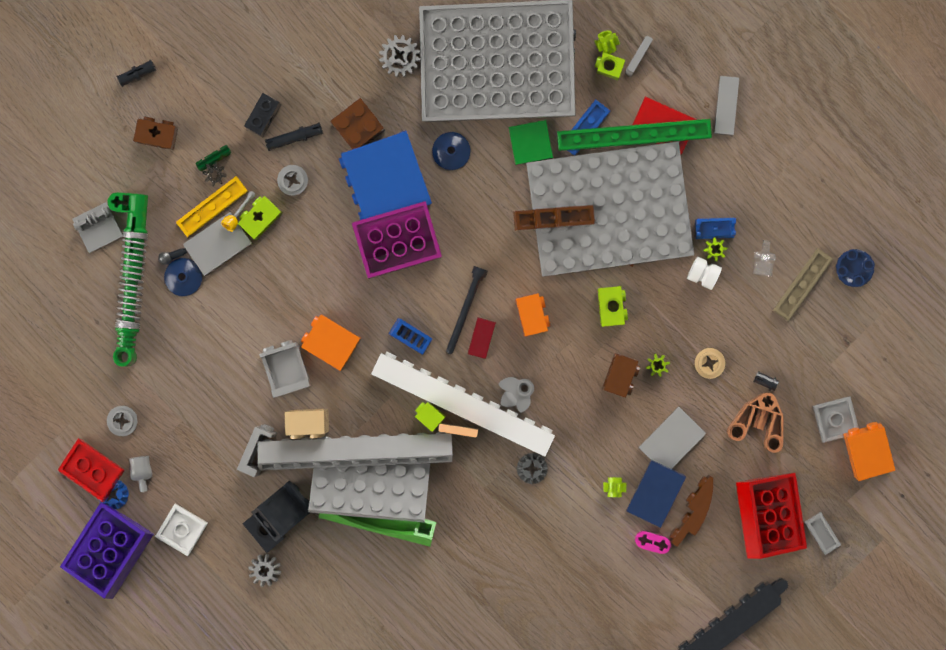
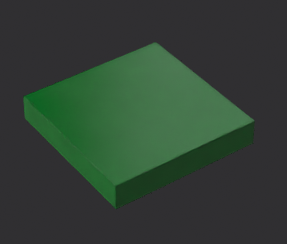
[509,120,553,165]

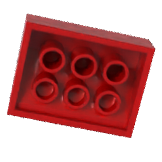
[736,473,807,559]

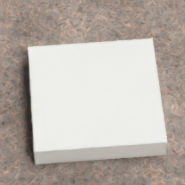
[155,503,208,556]

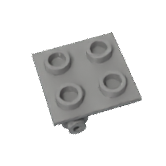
[72,202,123,253]

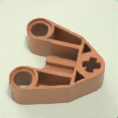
[727,392,783,453]

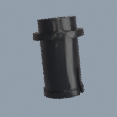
[753,371,779,391]

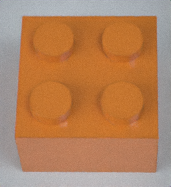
[515,293,550,336]

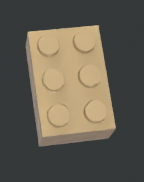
[285,409,329,439]

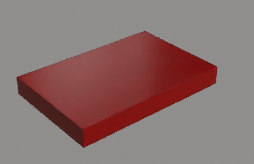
[632,96,697,155]
[58,438,125,502]

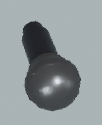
[158,248,187,265]

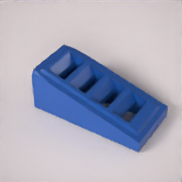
[388,318,433,355]

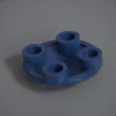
[836,249,875,287]

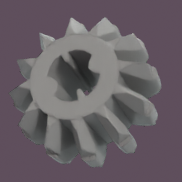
[248,554,281,587]

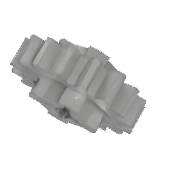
[379,35,421,77]

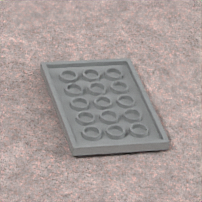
[308,438,430,523]

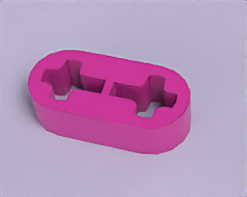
[635,531,671,554]

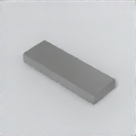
[714,76,739,136]

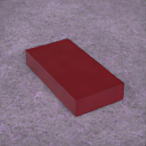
[468,317,496,359]

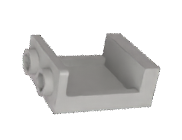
[259,340,311,398]
[237,424,277,477]

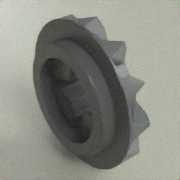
[517,453,548,484]

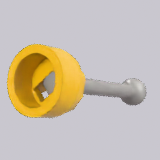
[221,191,255,232]

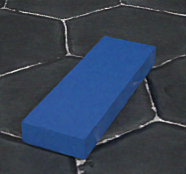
[567,99,610,156]

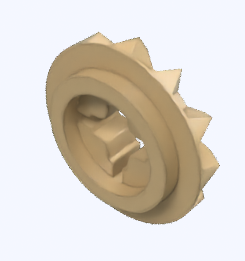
[695,348,725,379]

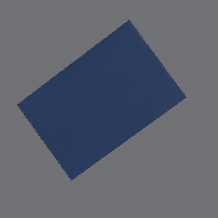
[626,459,686,528]

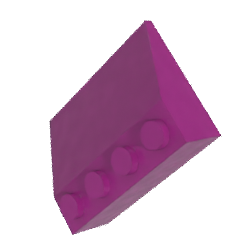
[352,201,442,279]

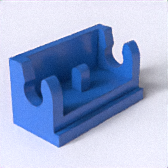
[695,218,736,239]

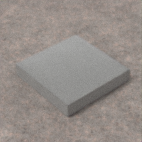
[625,36,653,77]
[812,396,859,443]

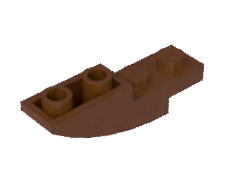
[670,475,713,547]

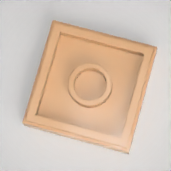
[438,423,478,438]

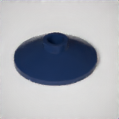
[432,132,470,170]
[164,258,203,296]

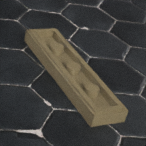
[773,248,833,321]

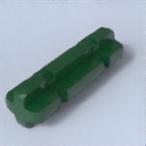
[195,145,231,171]

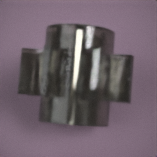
[203,162,227,187]

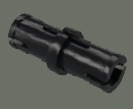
[116,60,157,87]

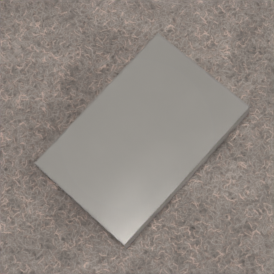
[183,212,252,276]
[638,406,706,469]

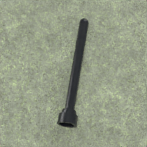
[446,266,488,354]

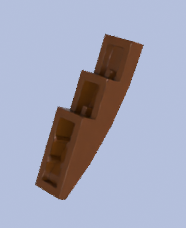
[513,205,595,231]

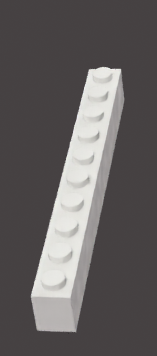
[371,351,555,456]

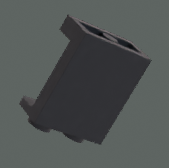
[251,481,310,542]

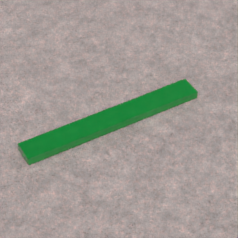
[557,119,712,151]

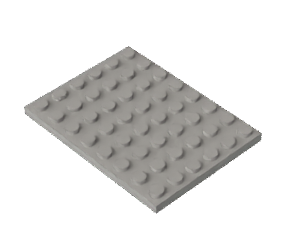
[419,0,576,122]
[526,141,694,277]

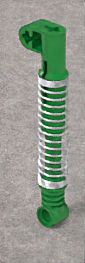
[107,192,148,367]

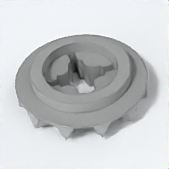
[277,165,308,196]
[107,406,138,436]

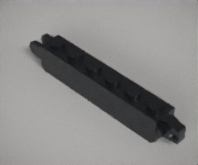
[678,577,789,650]

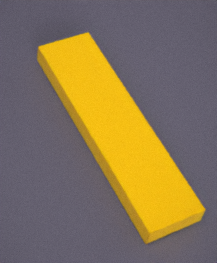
[176,176,249,238]

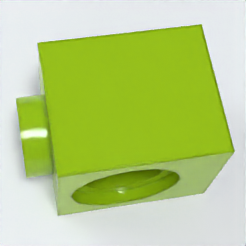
[595,52,625,80]

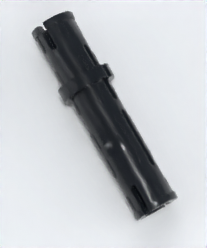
[265,122,323,151]

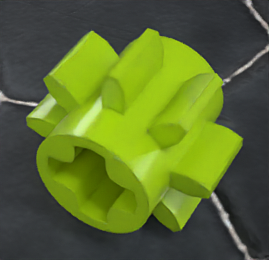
[595,30,620,54]
[703,237,728,262]
[646,354,670,377]
[603,477,627,497]

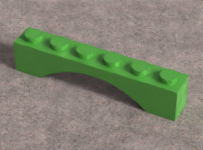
[319,513,436,547]

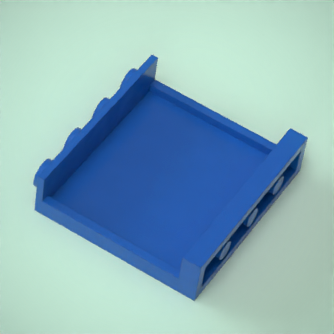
[339,130,432,220]

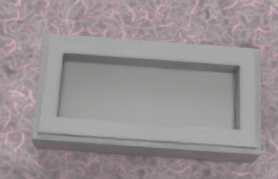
[804,512,841,555]

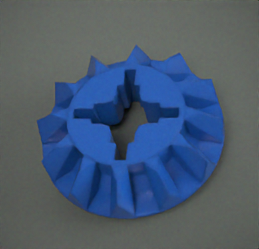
[99,480,129,509]

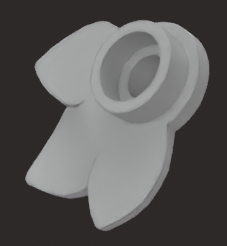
[499,377,534,413]

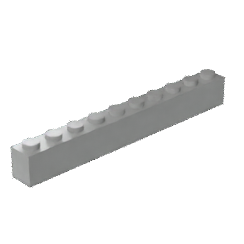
[257,432,453,470]

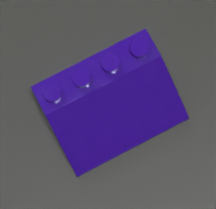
[60,502,154,599]

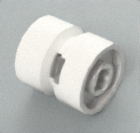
[687,256,722,290]

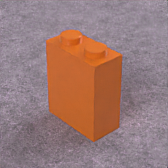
[300,314,361,371]
[843,422,896,481]

